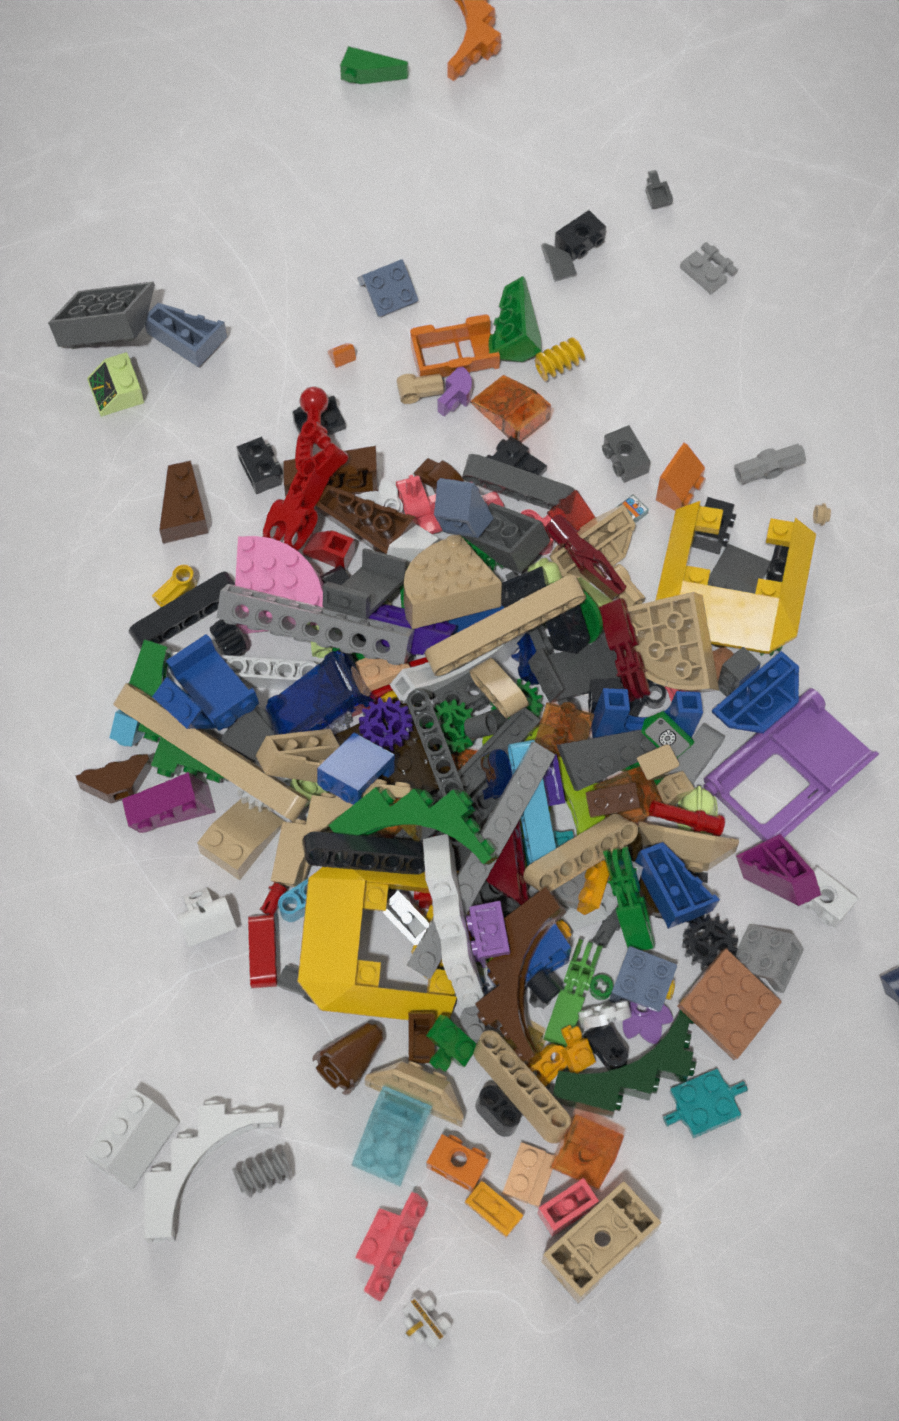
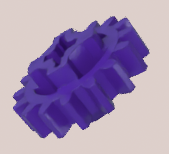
[359,697,413,751]

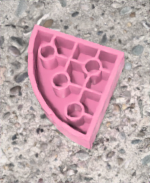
[235,536,324,634]

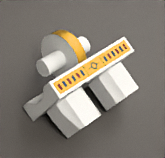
[402,1295,452,1351]

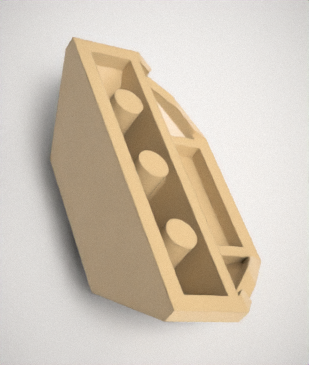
[549,504,636,583]
[638,822,739,873]
[364,1061,464,1128]

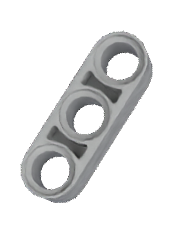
[668,723,725,785]

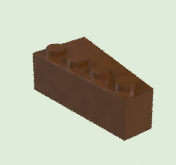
[284,446,378,497]
[315,485,420,554]

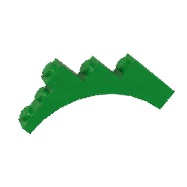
[129,640,229,784]
[329,787,498,865]

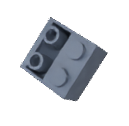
[434,478,494,538]

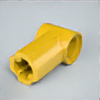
[152,565,197,607]

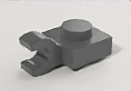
[645,170,673,209]

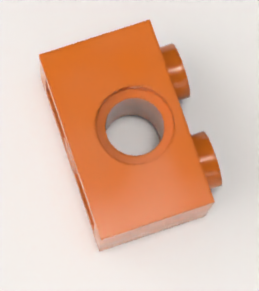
[426,1134,489,1193]

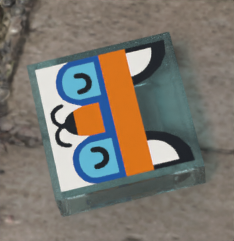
[617,494,649,523]

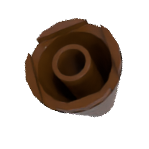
[312,1023,384,1095]

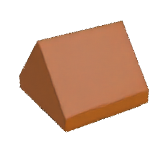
[328,343,356,368]

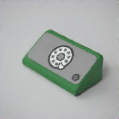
[641,711,695,758]

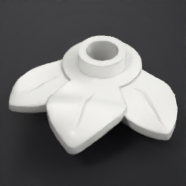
[361,479,403,513]

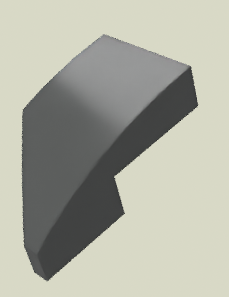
[541,243,577,282]

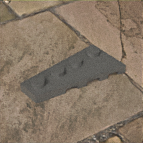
[556,729,657,791]

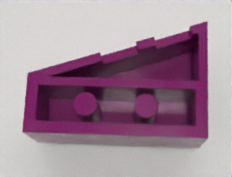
[122,772,216,833]
[736,834,821,906]

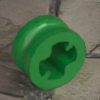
[589,974,613,1000]

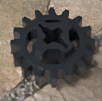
[682,915,739,970]

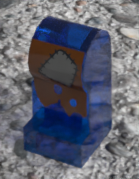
[480,749,513,800]

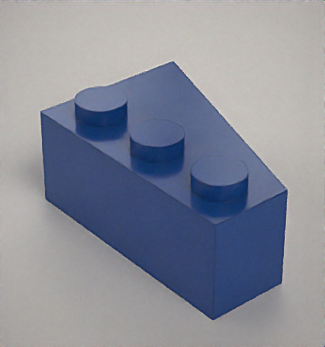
[635,842,720,929]
[487,924,571,988]

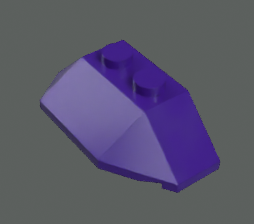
[368,604,456,655]

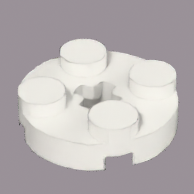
[578,1000,632,1028]

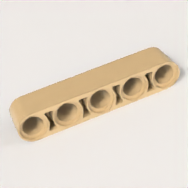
[524,814,638,891]
[473,1030,571,1144]

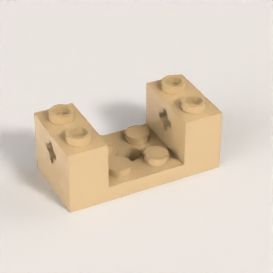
[541,1181,662,1303]

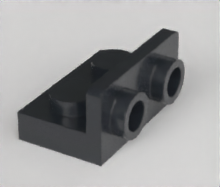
[292,396,346,435]
[501,566,548,608]

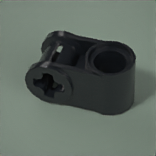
[583,1024,628,1071]

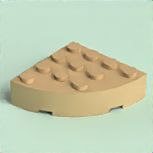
[404,535,502,629]
[625,592,719,693]

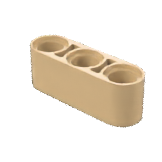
[469,658,528,718]

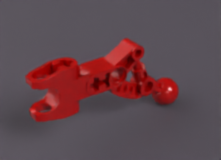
[263,386,348,551]

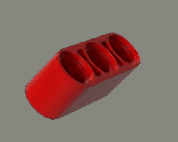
[248,915,277,989]

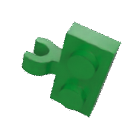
[426,1015,476,1072]

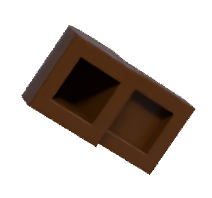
[413,458,464,494]

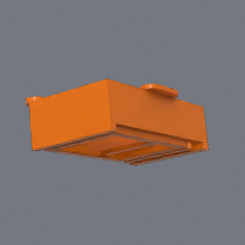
[410,314,500,377]

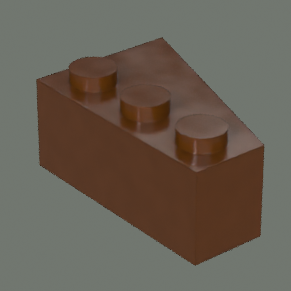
[159,460,208,544]

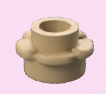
[813,503,831,526]

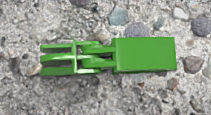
[543,938,603,1047]

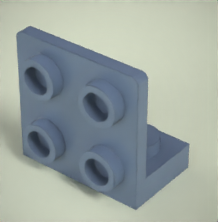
[357,259,418,317]
[609,946,677,1012]

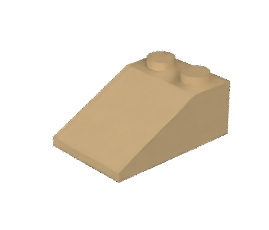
[197,799,285,880]

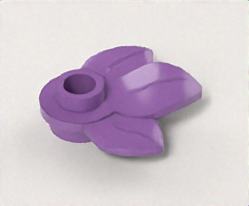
[622,1002,673,1044]

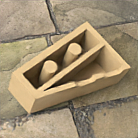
[256,729,339,782]

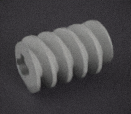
[232,1146,292,1198]

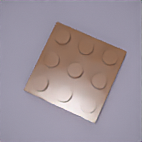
[677,949,782,1060]

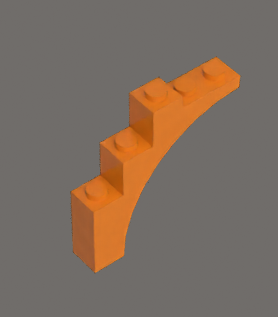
[447,0,501,81]

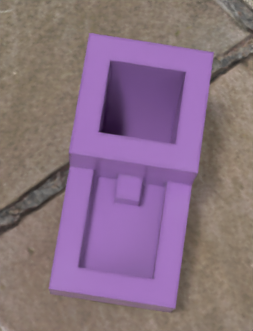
[437,367,472,417]

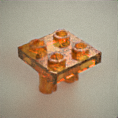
[535,702,594,757]

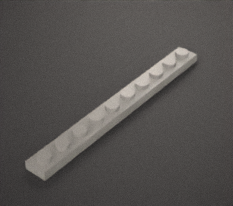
[406,742,555,979]

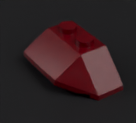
[486,819,529,906]

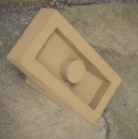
[637,745,679,780]

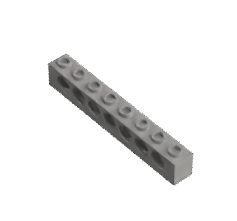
[217,584,414,665]

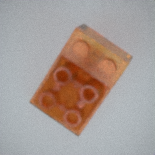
[470,375,551,442]

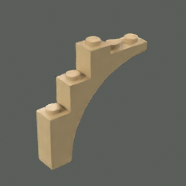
[271,779,412,887]

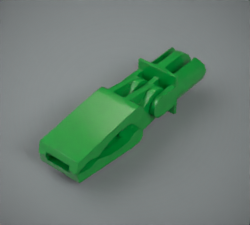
[603,846,656,951]

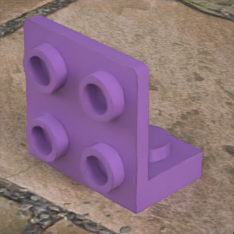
[466,901,510,968]

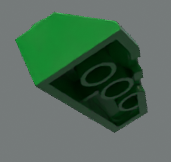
[488,276,542,362]

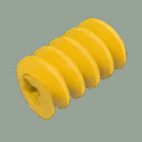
[534,337,585,381]

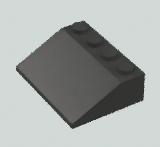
[48,281,155,348]

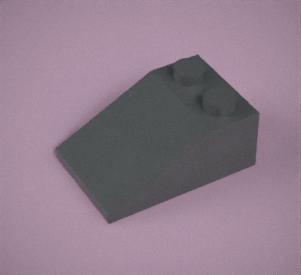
[462,503,550,573]
[708,543,771,594]

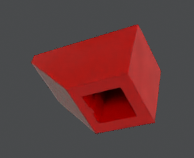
[302,530,355,571]

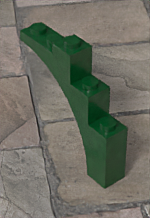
[553,1010,697,1118]

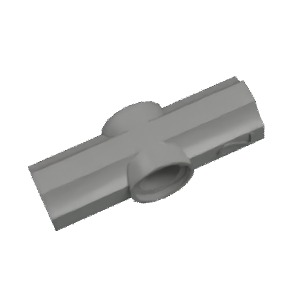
[734,444,806,484]

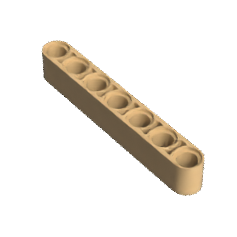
[424,575,586,676]

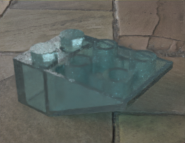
[351,1085,432,1187]

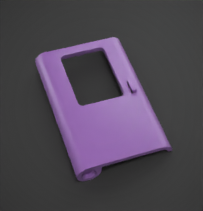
[703,688,879,842]

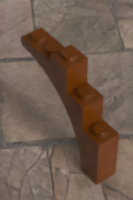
[475,887,567,1065]

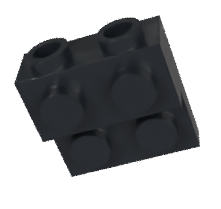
[486,436,547,501]

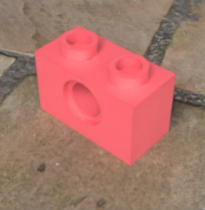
[537,1178,599,1237]

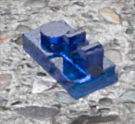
[511,632,539,686]

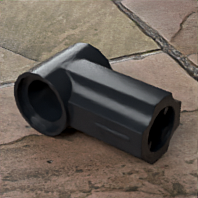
[766,545,789,582]
[527,970,561,1009]

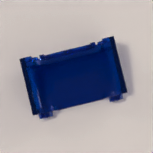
[265,651,376,735]

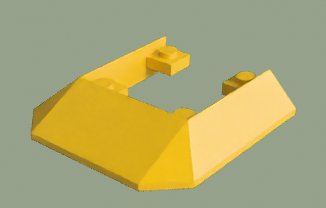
[655,501,816,654]
[297,867,459,1022]

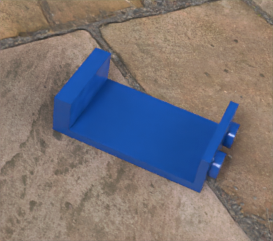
[166,634,260,731]
[152,677,230,729]

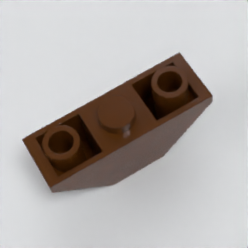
[76,754,152,804]

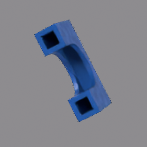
[591,688,703,738]

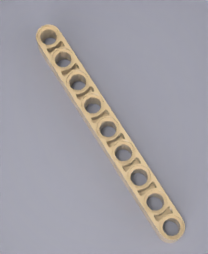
[113,683,309,821]

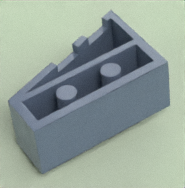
[145,303,227,368]

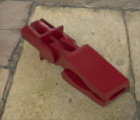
[545,515,627,600]
[599,598,651,702]

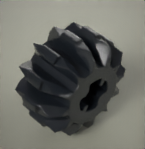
[210,619,247,656]

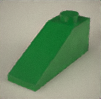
[340,46,409,85]

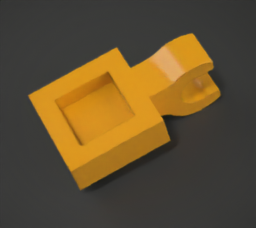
[561,1025,596,1073]

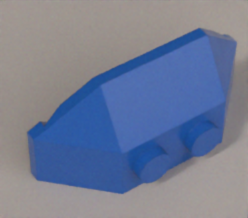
[712,651,799,734]

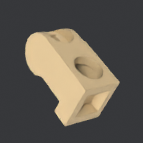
[647,771,695,806]

